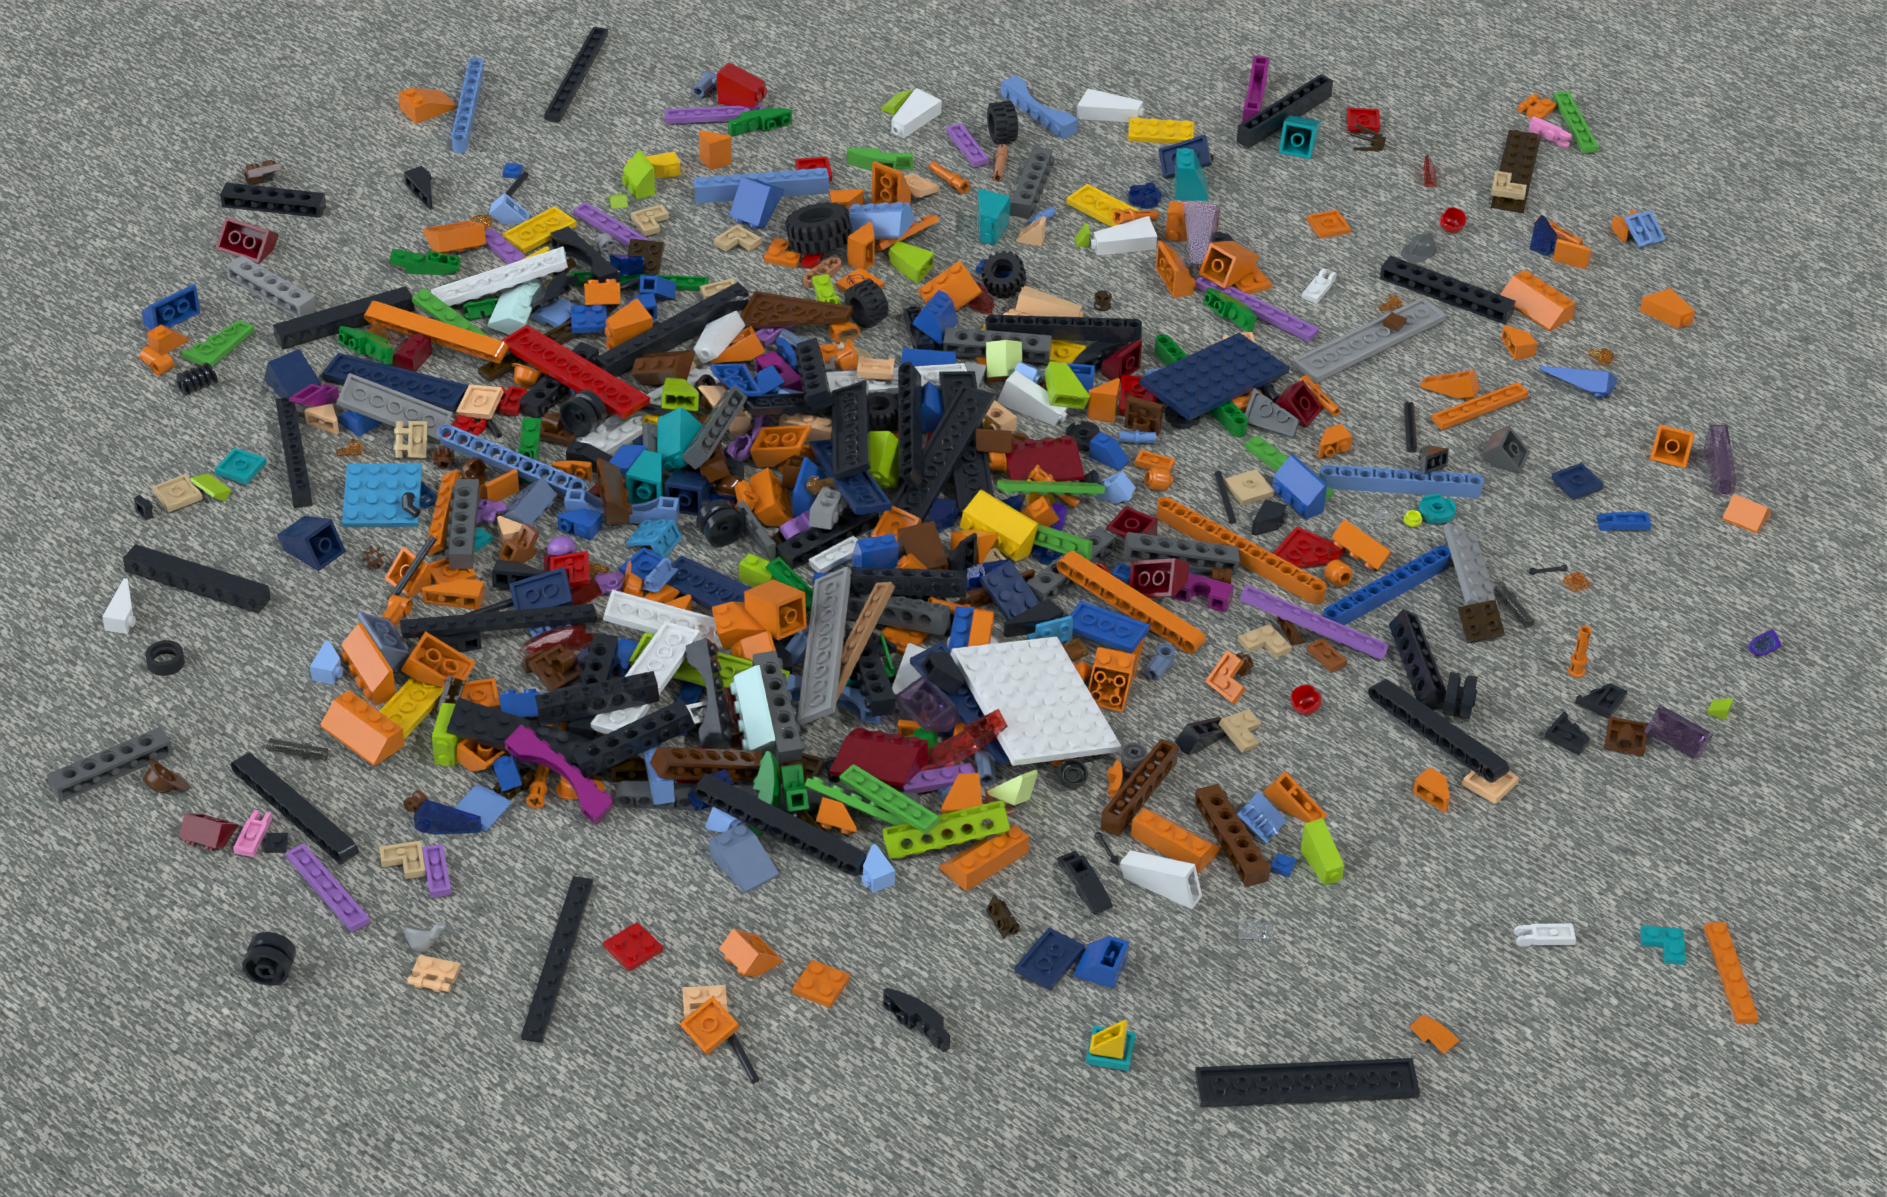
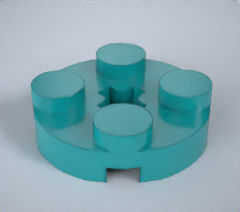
[1418,494,1456,525]

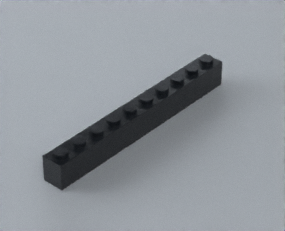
[596,282,749,377]

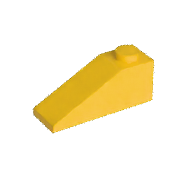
[627,151,681,178]

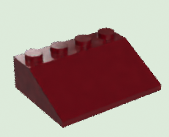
[1005,435,1085,482]
[830,728,929,787]

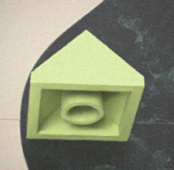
[986,340,1022,378]
[987,770,1038,805]

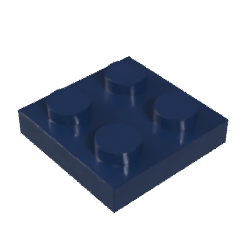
[1551,463,1604,500]

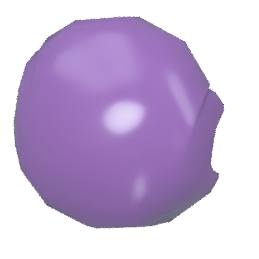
[727,434,753,462]
[547,536,577,555]

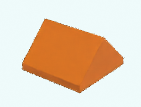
[699,130,732,170]
[1553,239,1593,269]
[1087,378,1120,423]
[1650,424,1695,468]
[479,469,519,502]
[1722,494,1771,533]
[951,529,999,566]
[384,546,432,598]

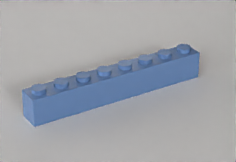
[694,168,829,203]

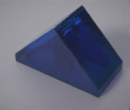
[610,254,644,276]

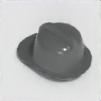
[1401,233,1437,263]

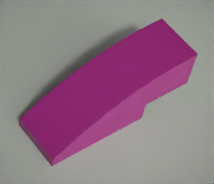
[289,384,339,407]

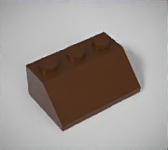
[631,350,695,385]
[597,458,633,525]

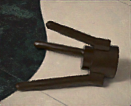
[1350,123,1386,152]

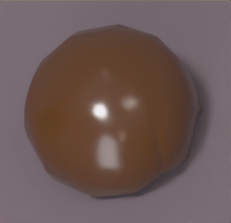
[461,457,488,487]

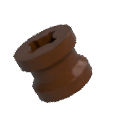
[403,790,430,816]

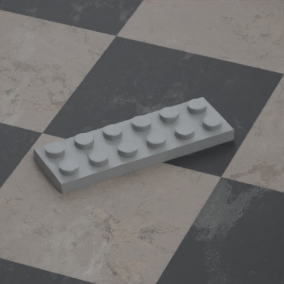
[336,373,452,444]
[1443,523,1499,610]

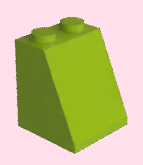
[868,431,900,489]
[432,703,465,766]

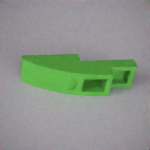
[847,148,913,171]

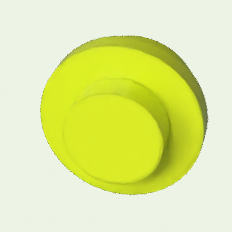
[1403,510,1422,527]

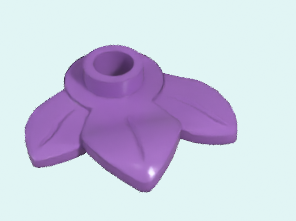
[477,499,507,523]
[588,571,624,595]

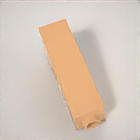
[1016,286,1084,317]

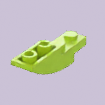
[812,274,841,325]

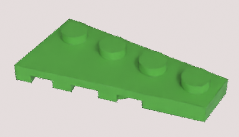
[181,320,255,367]

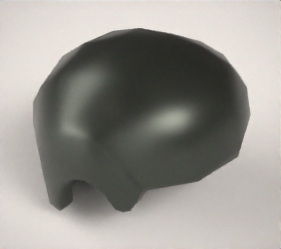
[1058,759,1088,789]

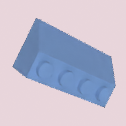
[848,202,915,239]

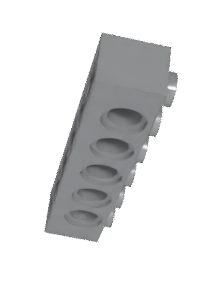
[226,256,316,317]
[809,476,847,529]

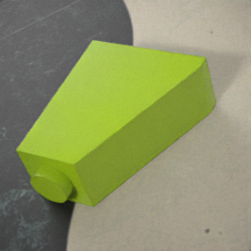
[888,241,934,284]
[1044,361,1090,409]
[662,378,699,411]
[1300,818,1344,885]

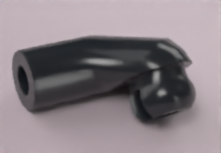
[402,492,421,518]

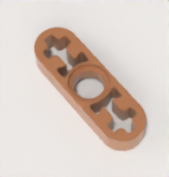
[803,257,841,288]

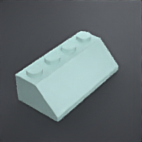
[487,278,543,335]
[730,665,776,755]

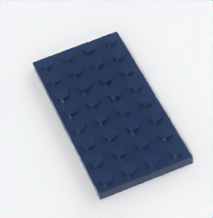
[1139,332,1290,421]

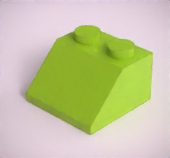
[621,150,655,200]
[739,553,779,587]

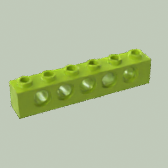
[883,800,1010,859]

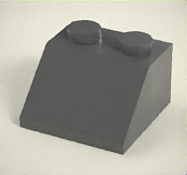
[1482,425,1530,474]

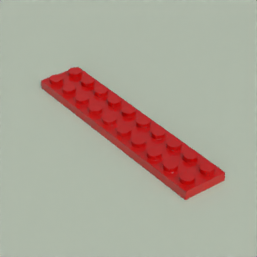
[500,325,650,420]

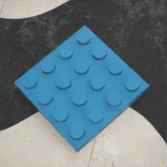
[342,463,422,527]

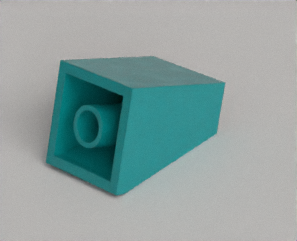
[1279,115,1322,159]
[1174,148,1208,201]
[977,189,1011,246]
[657,407,702,473]
[626,450,662,504]

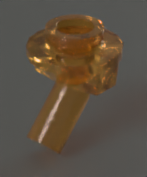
[471,214,492,228]
[1378,294,1402,311]
[1589,348,1614,365]
[336,439,363,457]
[807,476,834,495]
[590,561,609,579]

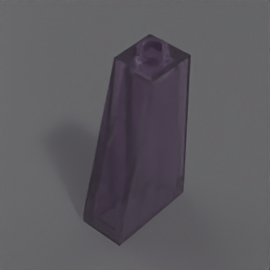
[1183,201,1221,269]
[1703,425,1737,495]

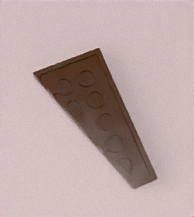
[740,291,853,329]

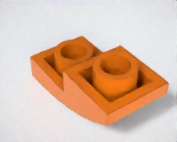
[552,461,592,481]
[643,584,680,603]
[1107,760,1123,801]
[1409,1014,1459,1055]

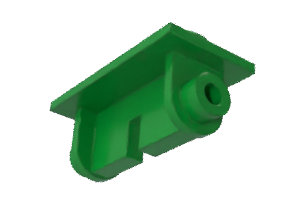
[463,298,498,321]

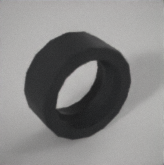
[145,640,185,676]

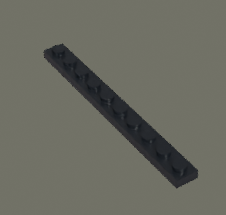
[544,27,609,122]
[400,603,597,639]
[521,876,594,1043]

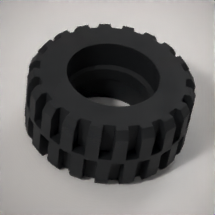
[785,202,853,255]

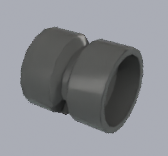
[1121,742,1147,779]

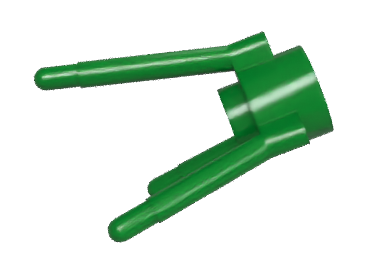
[880,633,897,683]

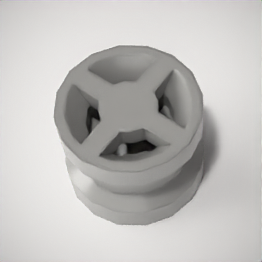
[595,233,616,255]

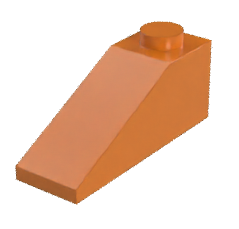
[1420,370,1480,399]
[422,579,485,610]
[1263,771,1327,823]

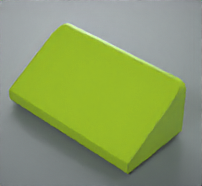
[881,90,912,115]
[190,473,232,501]

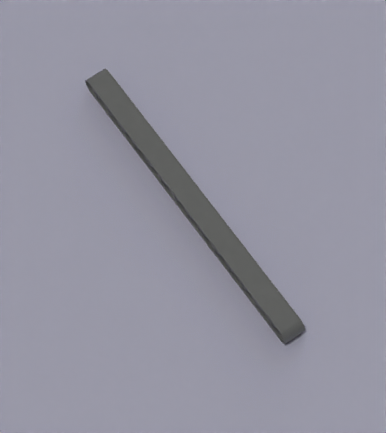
[615,781,921,818]

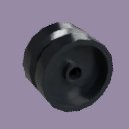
[559,390,607,437]
[696,499,745,548]
[1442,672,1478,719]
[242,932,296,986]

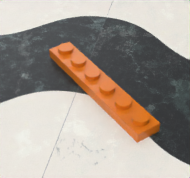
[1431,382,1529,430]
[427,469,461,556]
[1704,922,1759,1024]

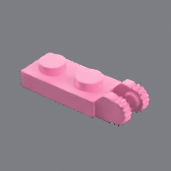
[1528,116,1572,148]
[233,810,273,857]

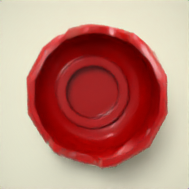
[1439,207,1467,233]
[1290,684,1322,715]

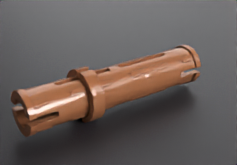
[992,144,1008,182]

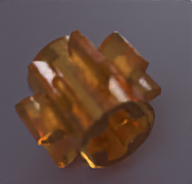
[367,323,387,339]

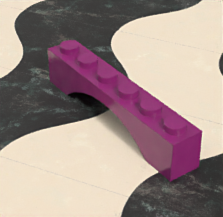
[1242,55,1270,123]
[504,725,613,825]

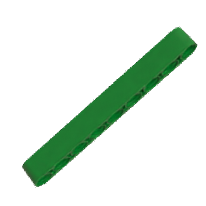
[1154,334,1248,438]

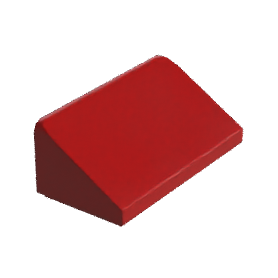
[800,253,825,269]

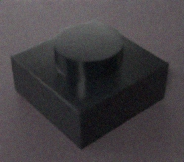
[1080,470,1102,494]
[134,495,153,520]
[265,833,289,853]

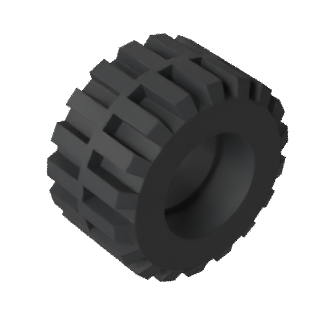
[987,101,1019,144]
[981,251,1027,298]
[845,279,889,328]
[869,391,899,433]

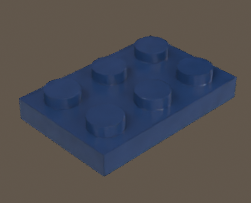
[1158,135,1212,179]
[979,560,1040,620]
[509,567,574,610]
[1015,927,1085,991]

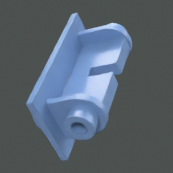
[642,558,678,593]

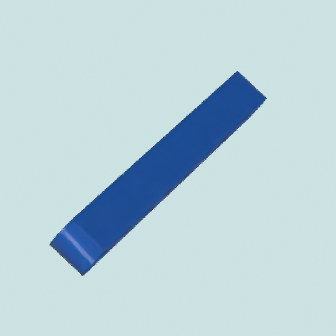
[1323,546,1451,625]

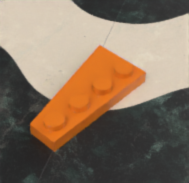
[875,214,940,252]

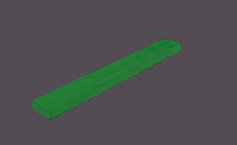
[570,271,709,291]

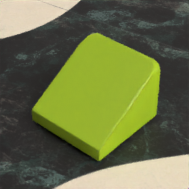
[608,193,628,209]
[1075,224,1090,247]
[1707,698,1734,720]

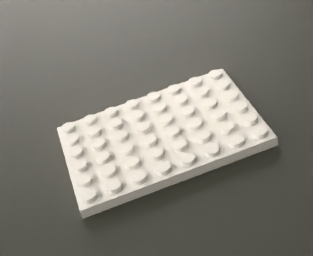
[951,637,1121,766]

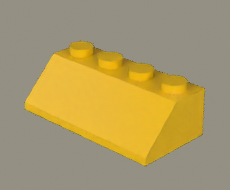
[959,490,1039,561]

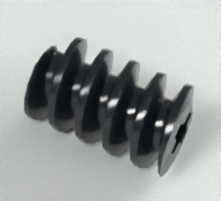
[176,362,218,395]

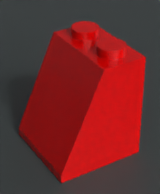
[717,63,767,107]

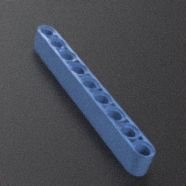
[452,58,484,153]
[437,424,587,496]
[1319,465,1484,498]

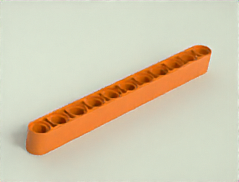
[1156,497,1327,605]

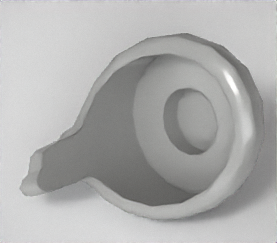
[403,921,446,952]

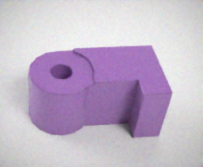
[779,511,812,541]

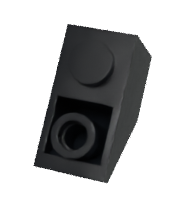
[922,652,964,695]

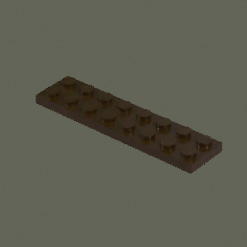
[1491,130,1541,214]

